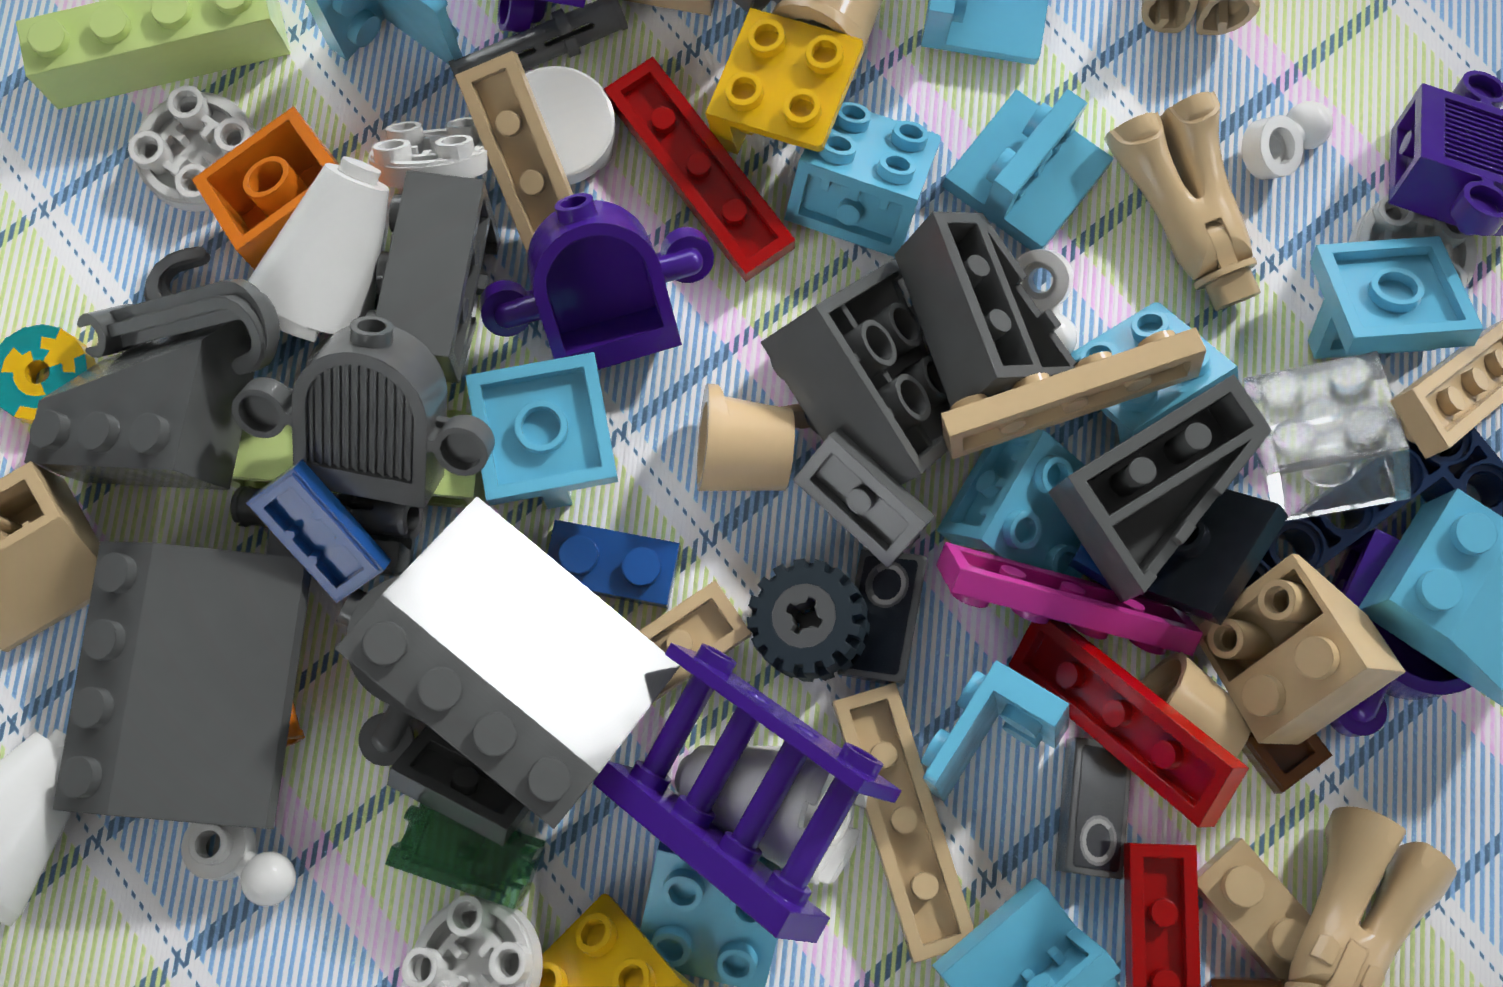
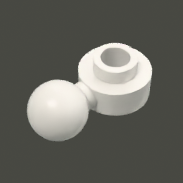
[1241,101,1334,180]
[1016,249,1077,354]
[181,823,296,906]

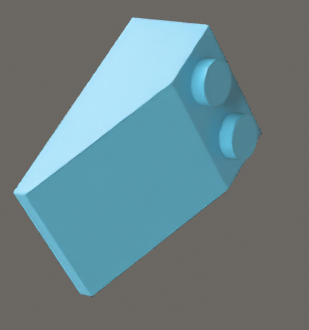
[1359,488,1503,707]

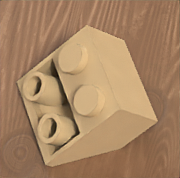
[0,461,100,652]
[1197,553,1406,745]

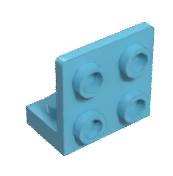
[304,0,463,65]
[921,0,1049,65]
[784,102,941,257]
[1071,302,1238,444]
[936,429,1085,579]
[921,660,1069,802]
[640,841,783,987]

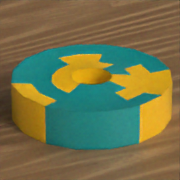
[0,324,96,424]

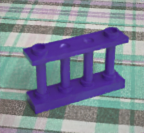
[593,643,902,943]

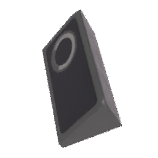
[837,549,928,687]
[1055,737,1131,880]

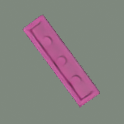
[936,542,1203,656]

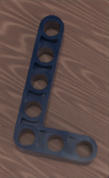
[1246,428,1503,587]

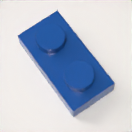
[547,520,681,609]

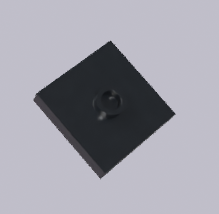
[1142,489,1289,625]

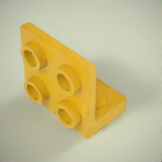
[705,8,864,155]
[539,893,697,987]

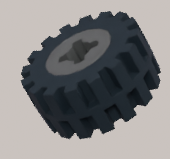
[747,559,870,682]

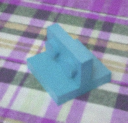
[942,89,1114,251]
[1307,236,1484,359]
[465,352,619,509]
[932,878,1121,987]

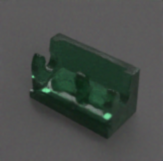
[385,803,547,909]

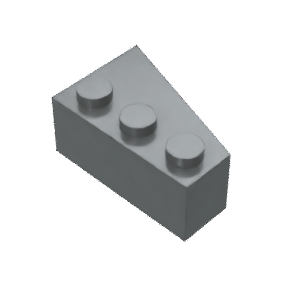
[894,211,1085,407]
[1048,374,1272,603]

